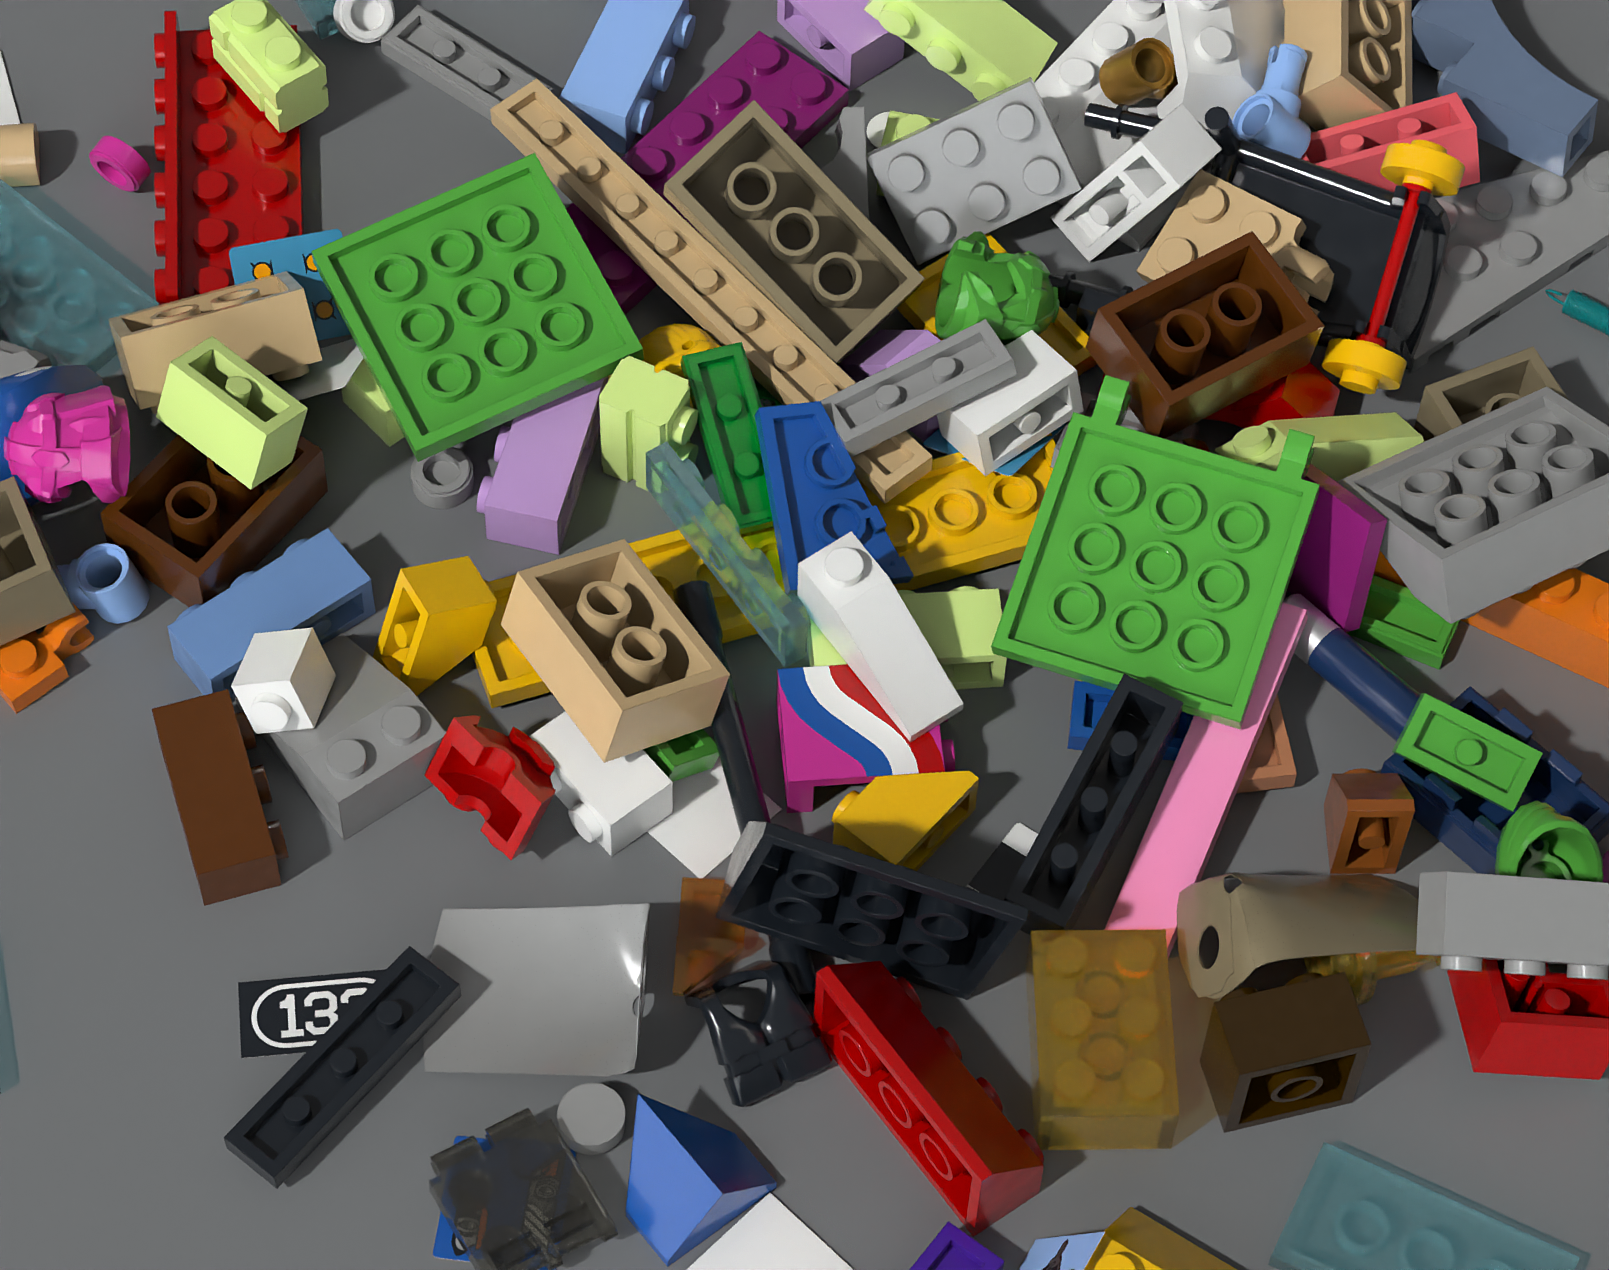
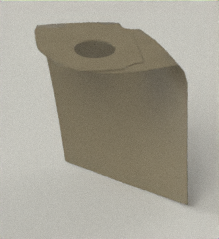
[1176,872,1418,999]

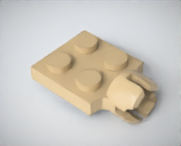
[1136,169,1334,315]

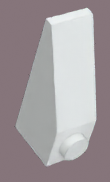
[1050,103,1222,262]
[797,531,964,742]

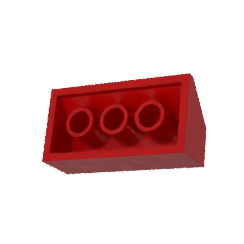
[813,961,1044,1237]

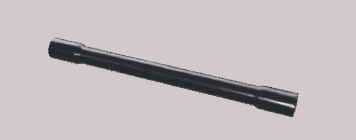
[673,580,816,1005]

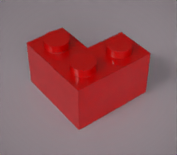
[1447,959,1609,1080]

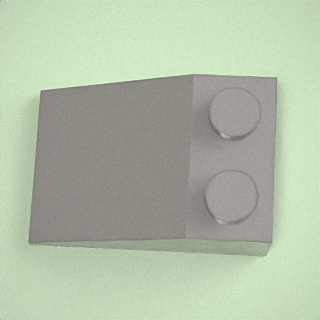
[235,633,446,841]

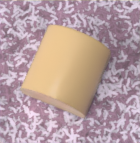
[0,123,40,188]

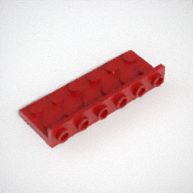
[154,11,304,306]

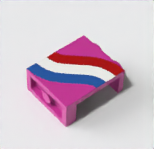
[776,664,955,813]

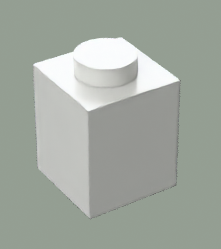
[231,627,336,734]

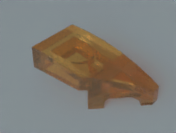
[673,877,746,996]

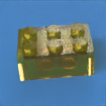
[1026,929,1179,1150]

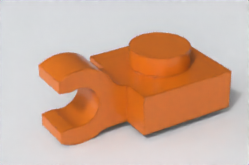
[0,602,94,714]

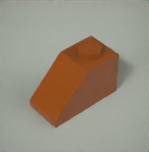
[1324,768,1415,874]

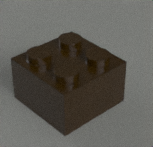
[1199,972,1372,1133]

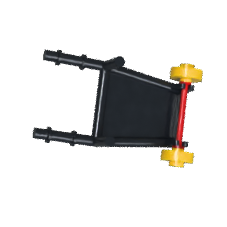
[1049,103,1465,394]

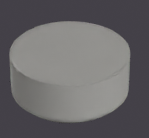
[411,447,474,509]
[557,1083,626,1155]

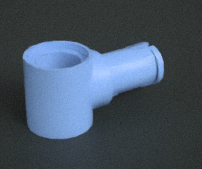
[1232,44,1311,159]
[57,543,149,624]

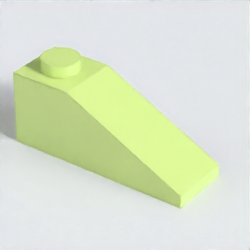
[1214,412,1424,482]

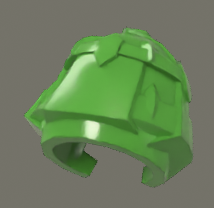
[935,231,1059,345]

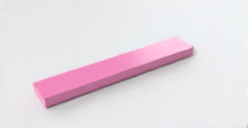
[1104,602,1308,959]

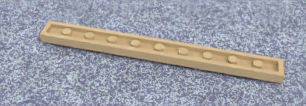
[490,78,933,504]

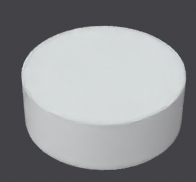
[333,0,395,43]

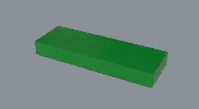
[680,342,774,537]

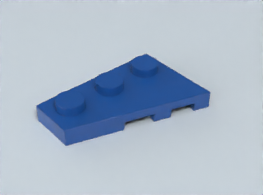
[755,401,914,597]

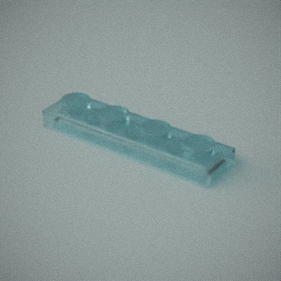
[645,441,811,668]

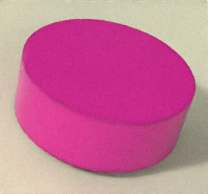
[89,135,151,192]

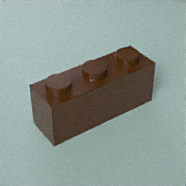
[152,689,289,906]

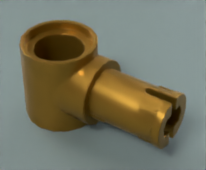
[1099,38,1178,106]

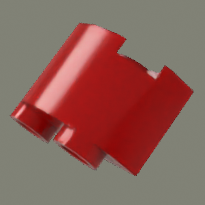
[424,715,556,860]

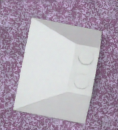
[1139,0,1316,163]

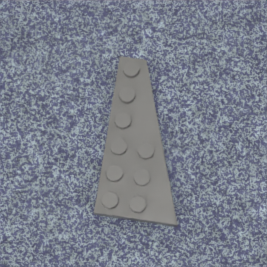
[1409,150,1609,373]

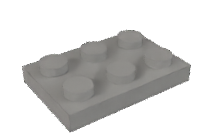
[866,77,1082,265]

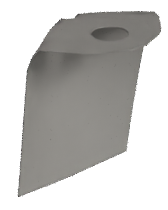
[423,903,650,1077]

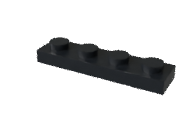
[224,946,461,1189]

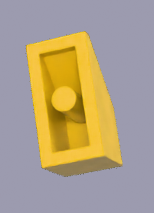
[373,556,497,696]
[832,770,979,872]

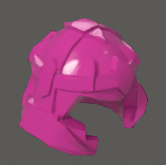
[3,385,130,504]

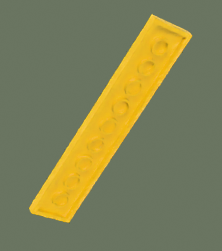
[472,433,1056,709]

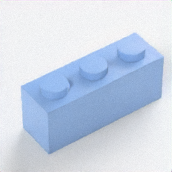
[559,0,696,154]

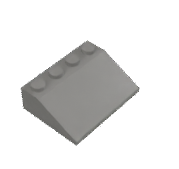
[1337,386,1609,624]

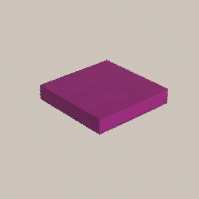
[1287,463,1388,632]

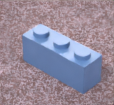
[167,528,376,702]

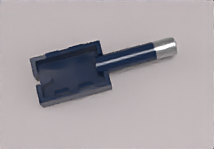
[1283,594,1609,875]

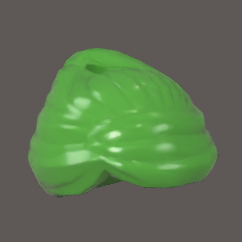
[1495,801,1604,882]

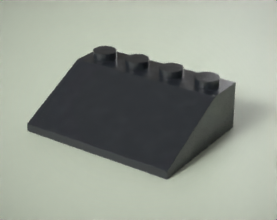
[715,821,1029,1000]

